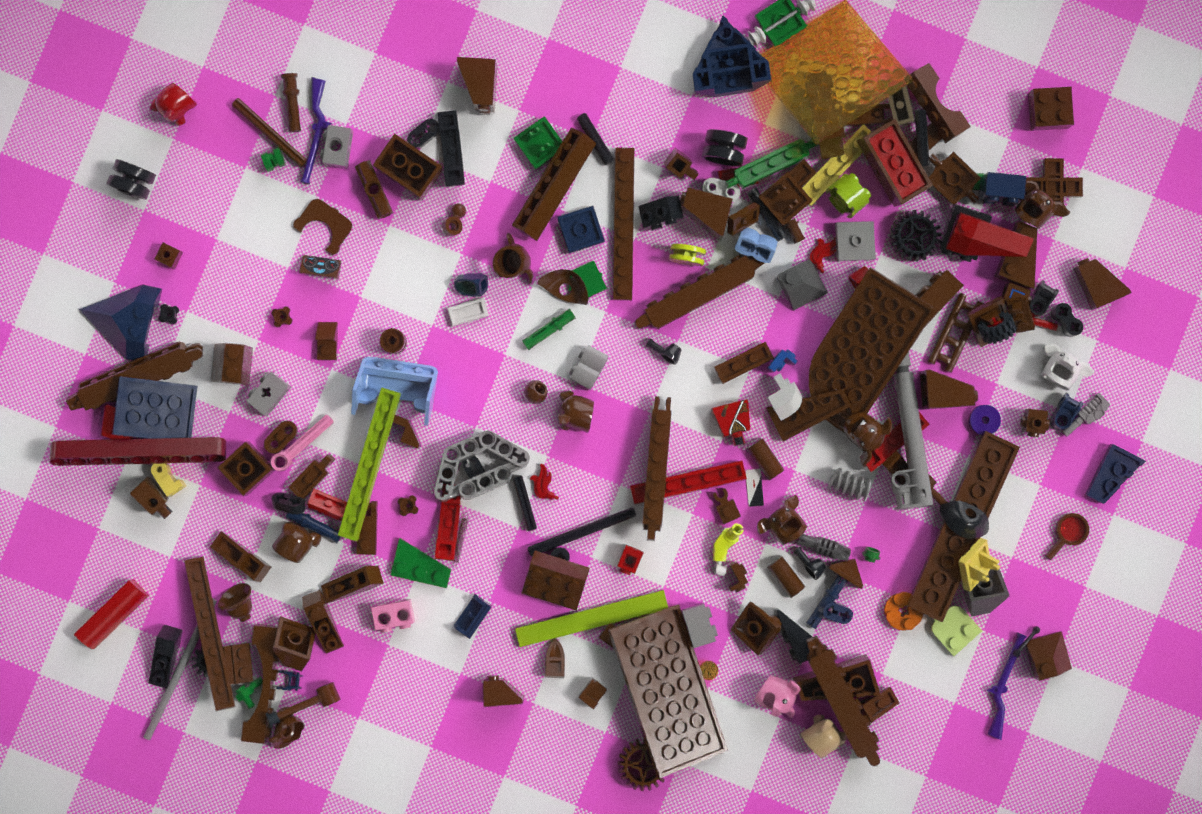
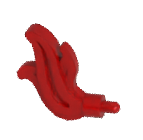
[810,237,836,274]
[530,464,559,500]

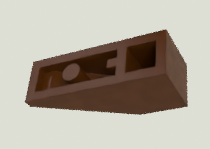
[321,565,384,604]

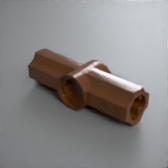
[355,160,393,219]

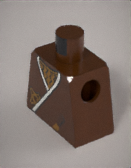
[130,476,173,519]

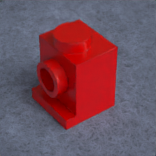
[617,545,644,575]

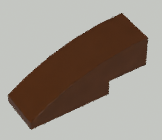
[210,531,271,582]

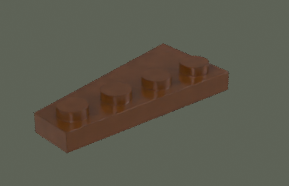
[766,389,852,442]

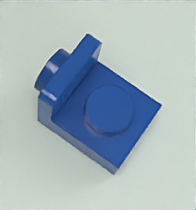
[767,349,798,373]

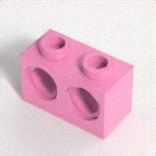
[371,599,415,633]

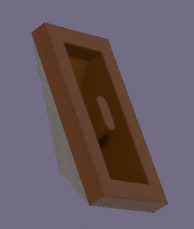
[827,558,863,589]

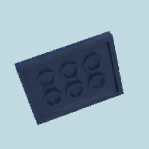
[112,377,198,439]

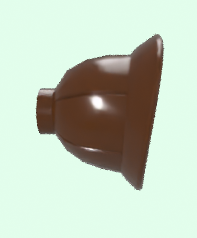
[218,583,252,622]

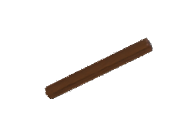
[232,98,307,167]

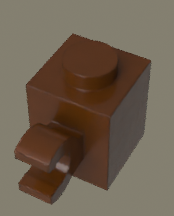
[664,148,699,180]

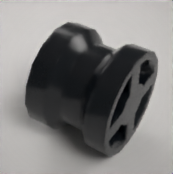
[551,547,570,561]

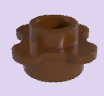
[271,306,293,327]
[398,495,419,516]

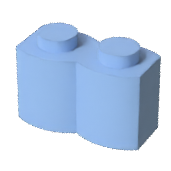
[734,228,778,263]

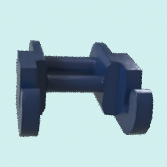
[276,670,303,691]

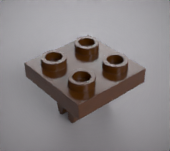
[758,172,813,226]

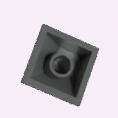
[776,259,828,310]
[962,569,1009,616]

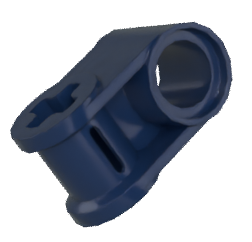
[1050,392,1083,430]

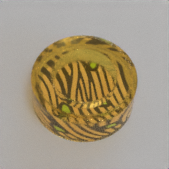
[700,660,718,680]

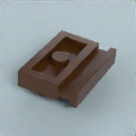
[223,643,253,685]

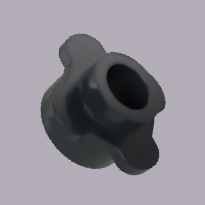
[158,304,179,325]

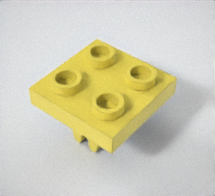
[959,538,1000,592]

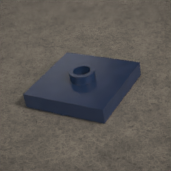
[557,206,605,254]

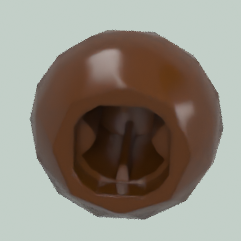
[524,380,548,404]

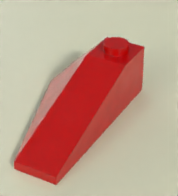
[946,212,1034,257]

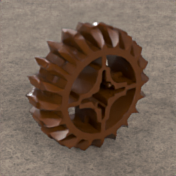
[618,738,665,791]

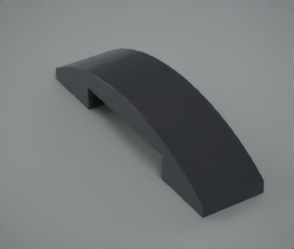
[437,110,465,187]

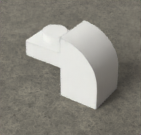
[768,373,802,421]

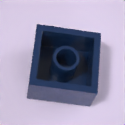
[978,172,1026,207]

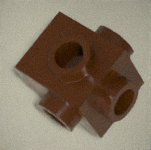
[1020,409,1050,438]

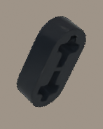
[407,119,439,149]
[462,456,489,488]
[272,492,305,515]

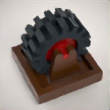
[966,296,1016,347]

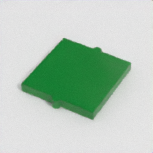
[568,260,607,298]

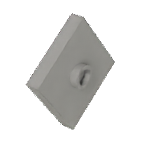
[835,221,876,261]

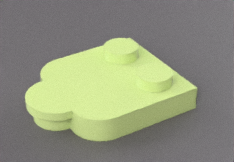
[931,605,982,656]

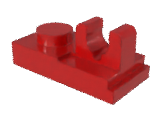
[307,488,347,522]

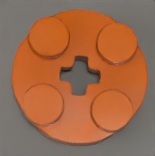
[884,592,923,631]

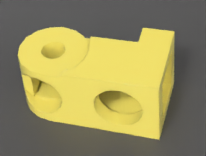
[151,463,187,497]

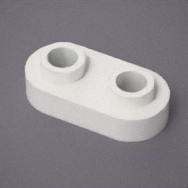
[702,178,740,202]

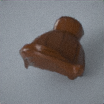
[268,706,305,749]

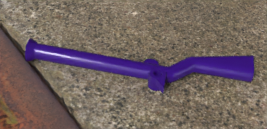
[299,77,333,185]
[987,632,1027,740]

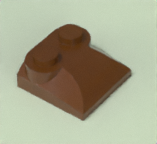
[731,601,781,655]

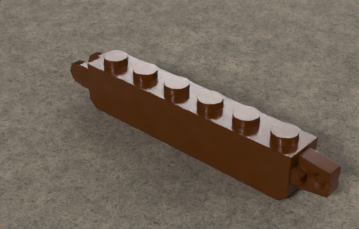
[635,255,764,329]
[66,341,203,411]
[642,396,672,541]
[806,635,880,766]

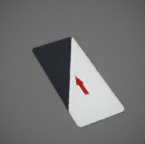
[746,469,764,507]

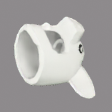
[1041,344,1094,391]

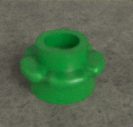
[862,547,880,563]

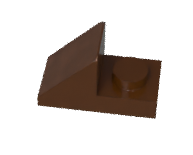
[315,322,338,360]

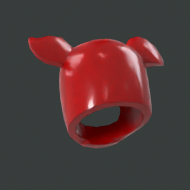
[150,83,198,126]

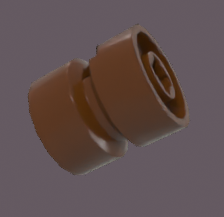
[380,328,407,355]

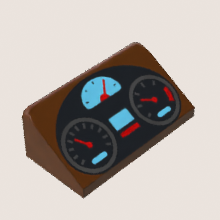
[299,255,342,279]

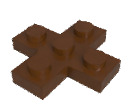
[1024,158,1083,216]

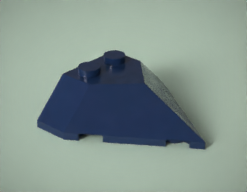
[693,15,771,97]
[79,285,162,360]

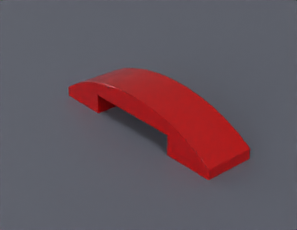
[859,412,930,472]
[434,484,461,561]

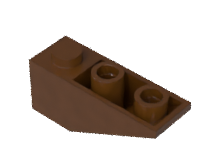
[302,590,344,654]

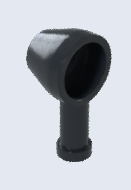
[646,338,682,365]
[793,547,826,580]

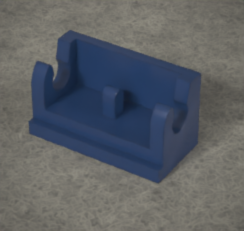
[454,594,493,639]

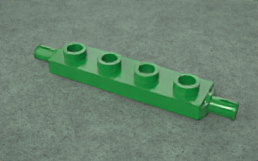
[725,138,818,189]

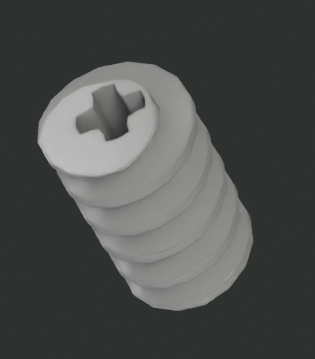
[827,468,871,502]

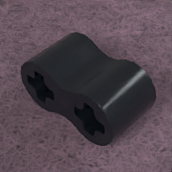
[1050,303,1083,337]

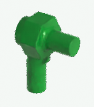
[234,676,263,709]

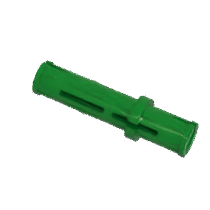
[522,308,576,350]

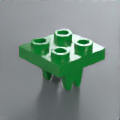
[513,116,563,170]

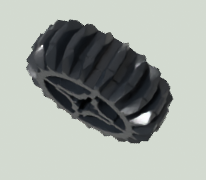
[889,210,942,262]

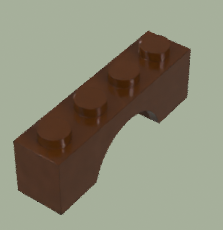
[904,63,971,144]

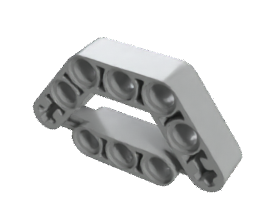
[434,430,530,502]

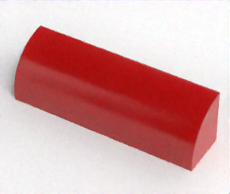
[73,579,150,649]

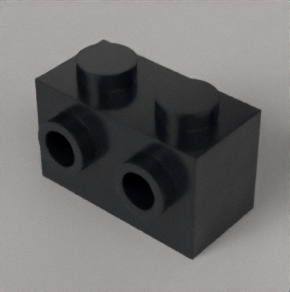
[638,196,684,231]

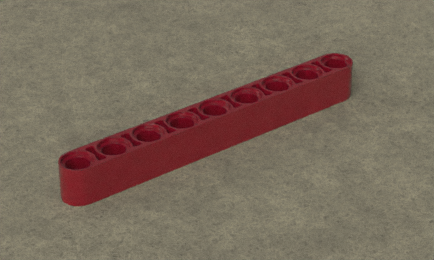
[49,437,226,466]

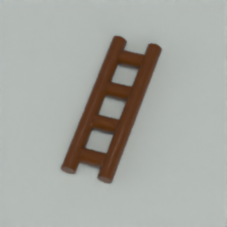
[927,293,984,373]

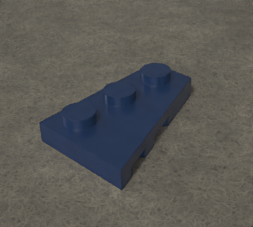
[1085,444,1146,504]

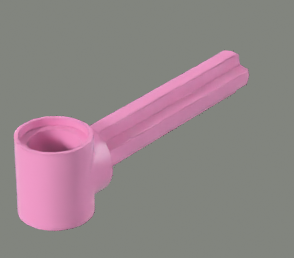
[271,415,334,471]

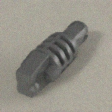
[797,534,851,561]

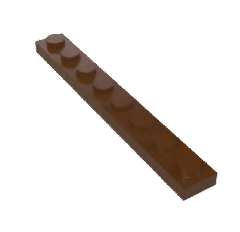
[613,147,635,301]
[184,557,235,712]

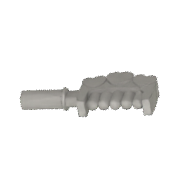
[1062,393,1110,437]

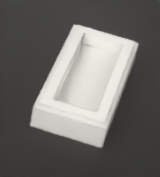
[447,297,489,327]

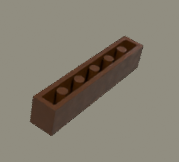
[512,127,596,241]

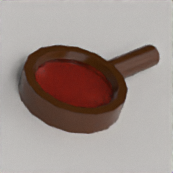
[1045,513,1090,560]

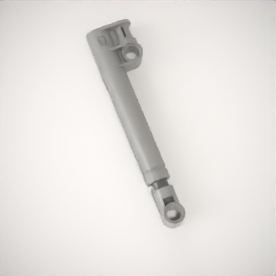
[891,352,933,511]

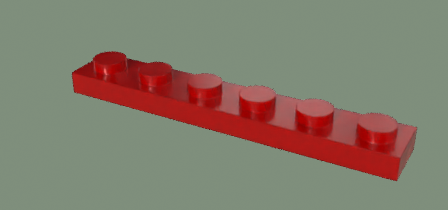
[630,460,747,505]

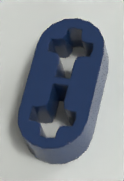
[818,599,853,624]

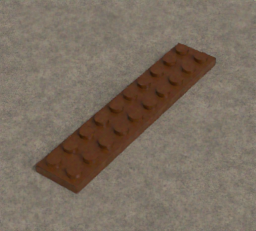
[906,431,1020,622]

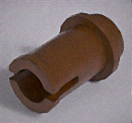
[785,218,805,244]

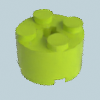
[826,173,871,218]

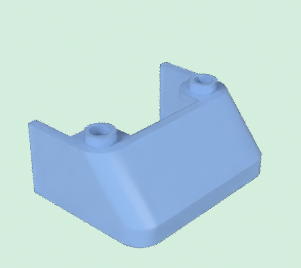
[351,357,438,426]

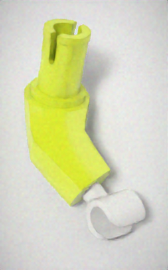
[713,523,744,576]

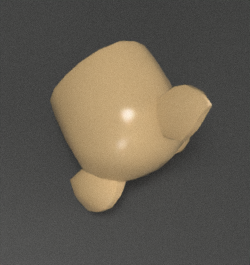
[800,715,847,758]

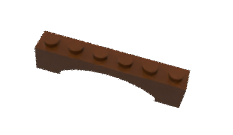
[241,624,279,744]

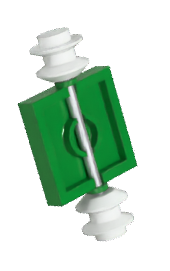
[746,0,816,48]

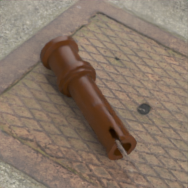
[281,73,301,132]

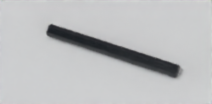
[528,507,636,556]

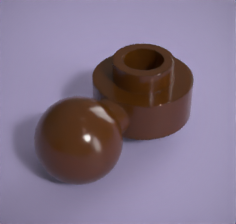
[442,203,466,237]

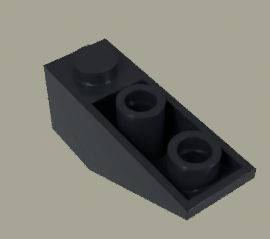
[774,608,812,664]
[149,625,183,688]

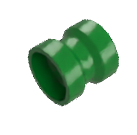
[261,148,286,172]

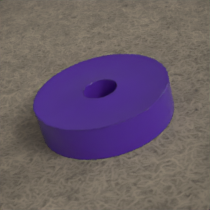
[969,405,1001,435]

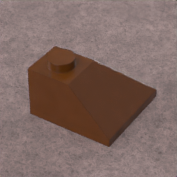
[272,616,315,672]
[1025,631,1072,681]
[483,675,524,707]

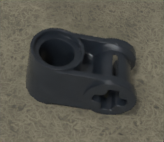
[1029,280,1059,318]

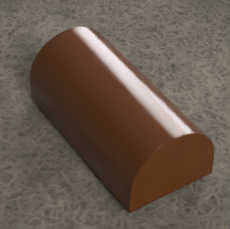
[747,438,784,481]
[767,556,806,598]

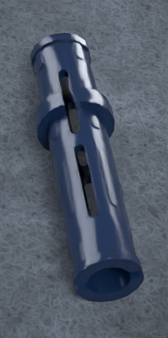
[286,513,341,544]
[806,575,848,629]

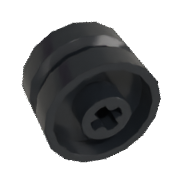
[701,129,748,167]
[106,159,156,200]

